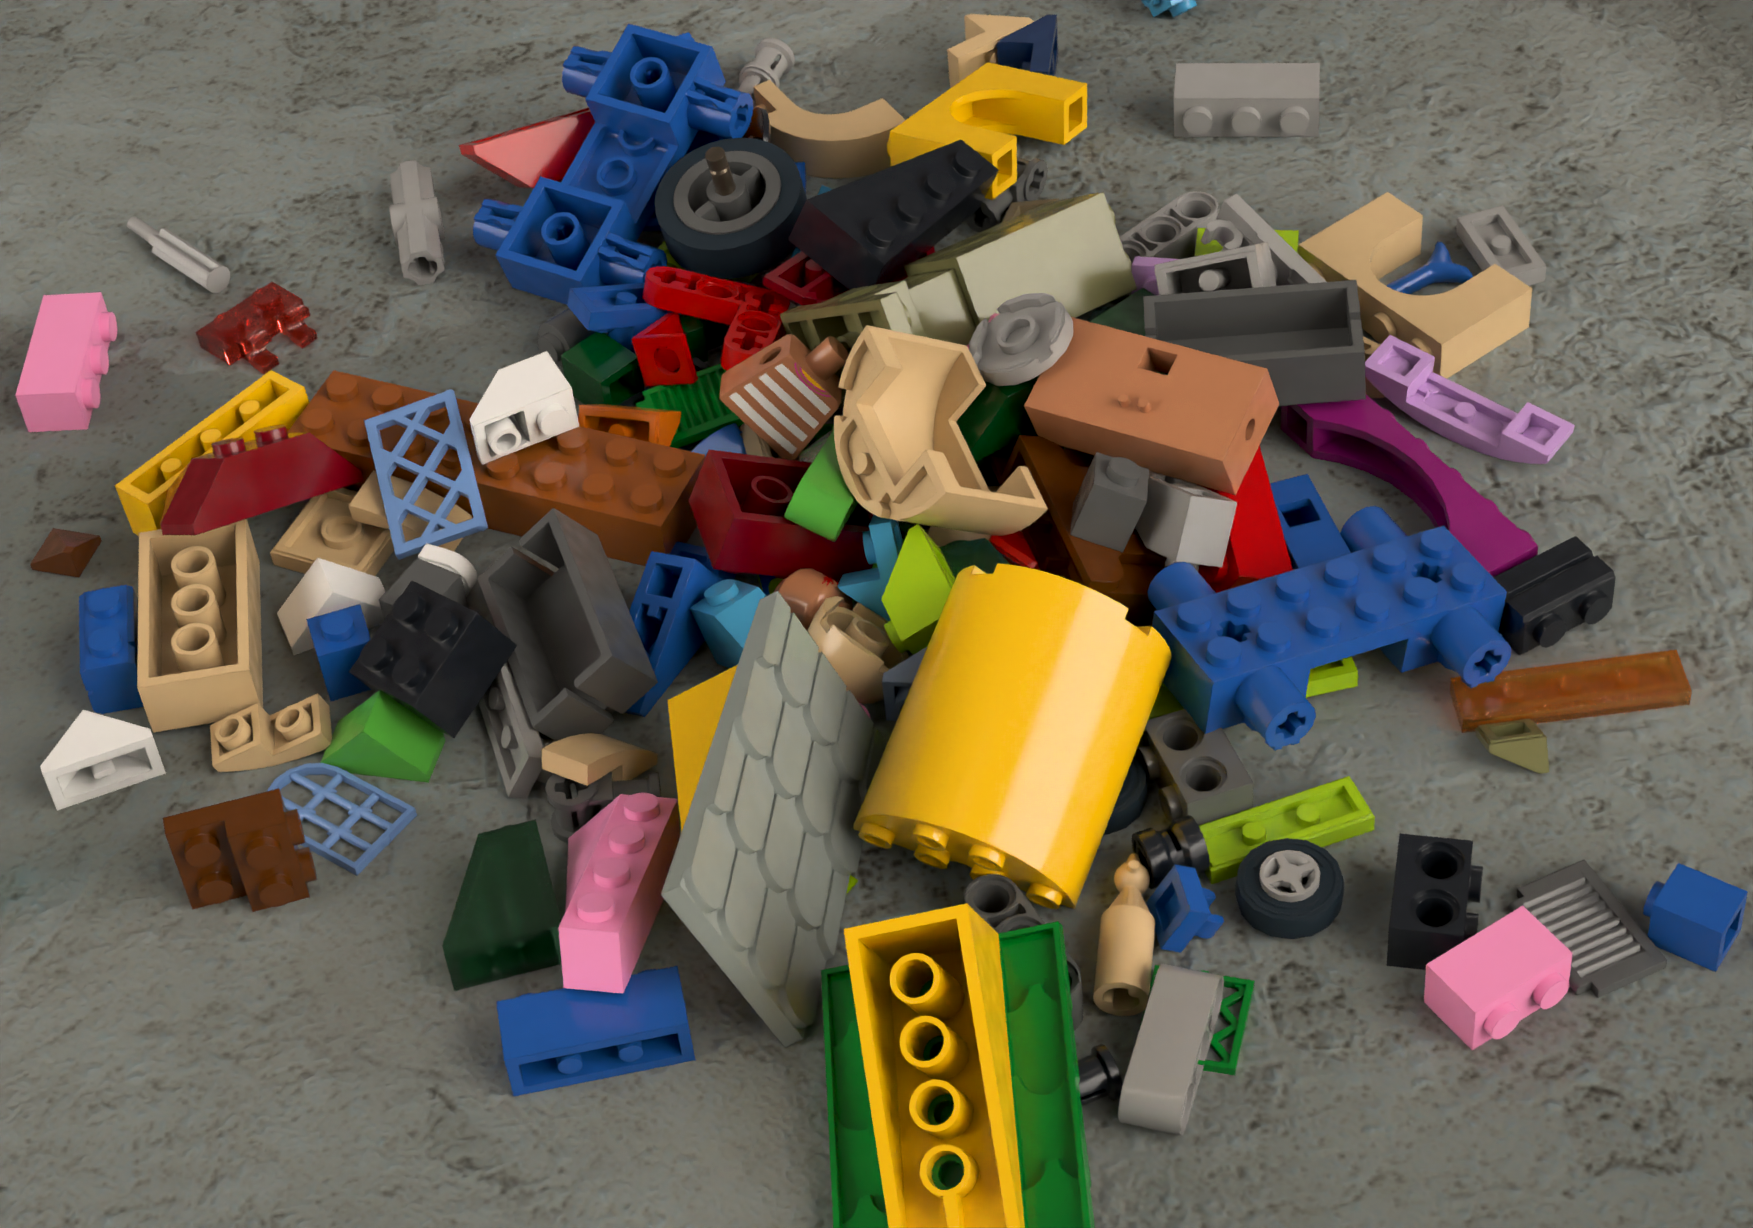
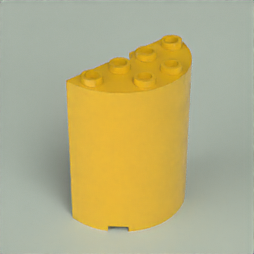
[853,563,1172,909]

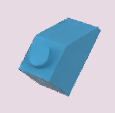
[689,579,766,668]

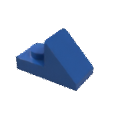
[567,283,681,354]

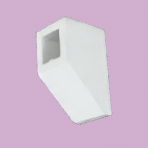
[469,351,579,465]

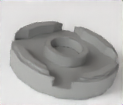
[969,293,1073,386]

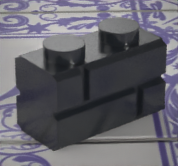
[1493,536,1616,655]

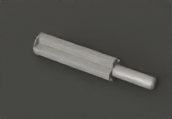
[127,217,230,293]

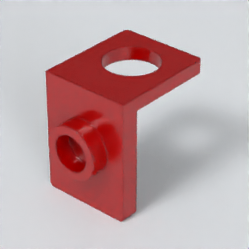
[631,312,698,386]

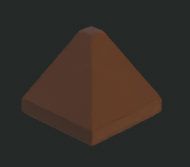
[30,528,102,577]

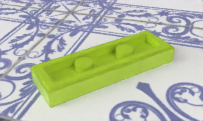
[1199,776,1375,885]

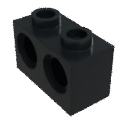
[1387,833,1483,970]

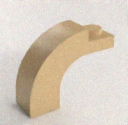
[753,80,905,179]

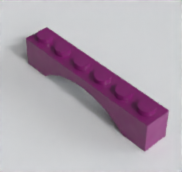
[1281,395,1538,577]

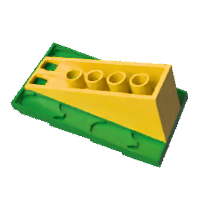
[821,903,1095,1228]

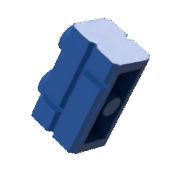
[79,585,144,714]

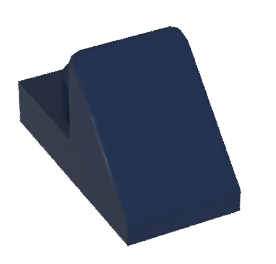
[997,15,1059,76]

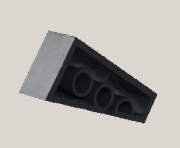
[788,140,999,290]

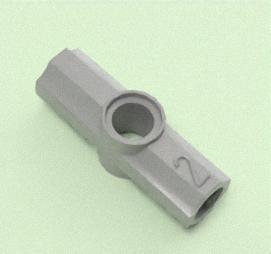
[389,160,445,285]

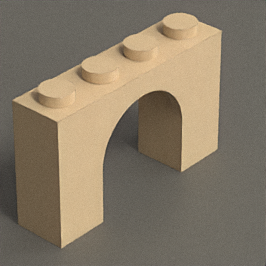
[1298,192,1532,379]

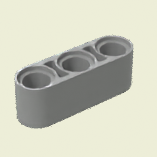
[1110,191,1218,305]
[1118,964,1224,1136]

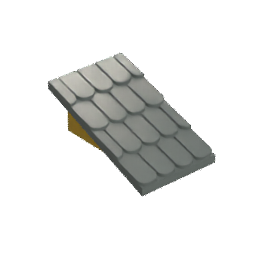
[661,590,887,1047]

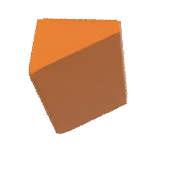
[578,404,682,447]

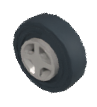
[1235,838,1344,939]

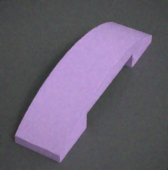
[1365,335,1575,464]

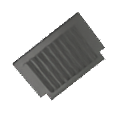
[1508,859,1667,998]

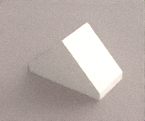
[277,558,385,655]
[40,710,166,811]

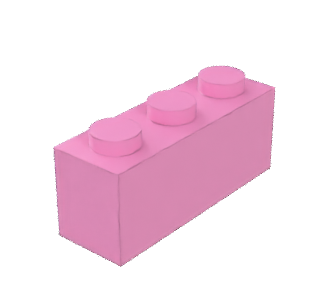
[15,292,117,432]

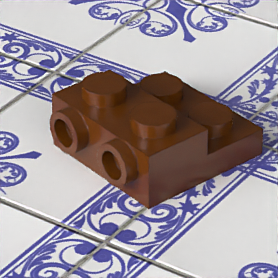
[163,788,317,912]

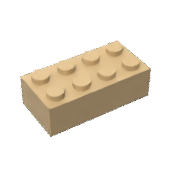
[137,519,263,733]

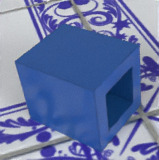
[306,604,371,702]
[1643,863,1748,972]

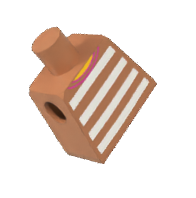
[719,334,849,460]

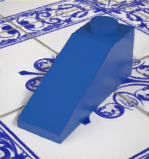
[624,551,722,717]

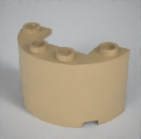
[834,325,1048,536]

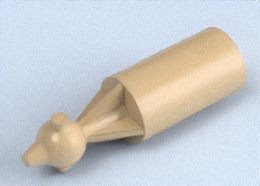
[1093,853,1155,1016]

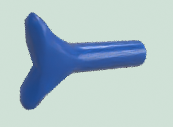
[1386,241,1473,294]

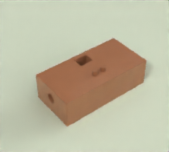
[1024,317,1279,495]

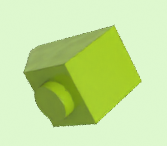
[881,524,955,655]

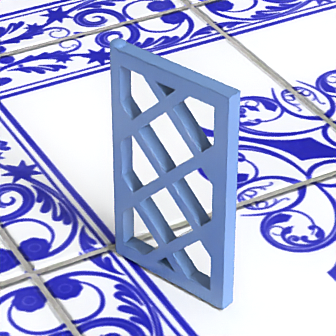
[364,389,488,560]

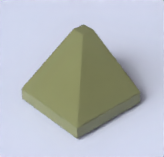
[1475,718,1549,774]

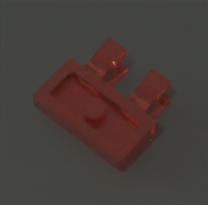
[196,282,318,374]

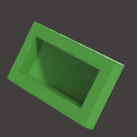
[320,690,445,783]

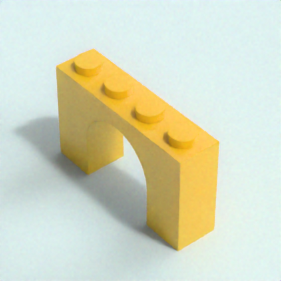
[887,62,1087,200]

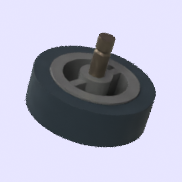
[655,138,807,280]

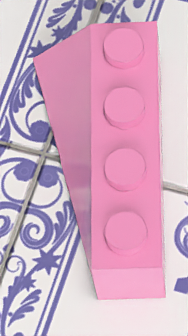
[558,793,680,994]

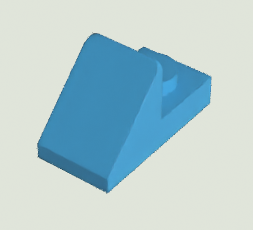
[838,515,903,621]

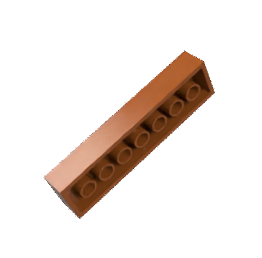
[287,370,705,566]

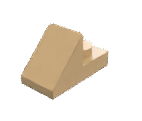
[947,14,1034,88]

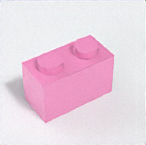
[1424,906,1572,1050]

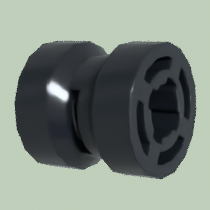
[1131,815,1210,890]

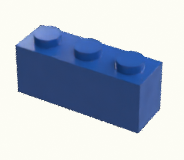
[496,966,695,1096]

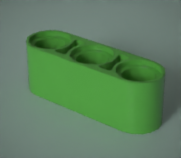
[784,430,859,542]

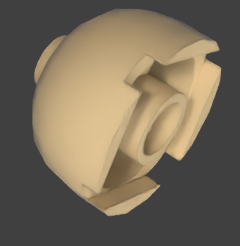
[807,596,913,704]

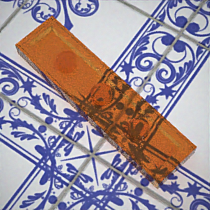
[1450,649,1692,733]

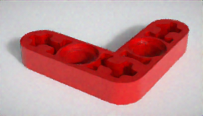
[643,266,790,371]

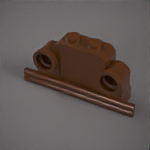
[989,435,1167,627]

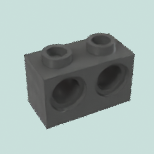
[1136,709,1253,826]

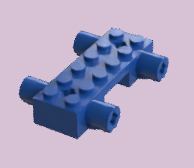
[473,23,753,305]
[1148,506,1511,751]

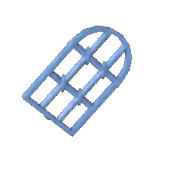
[267,763,417,875]

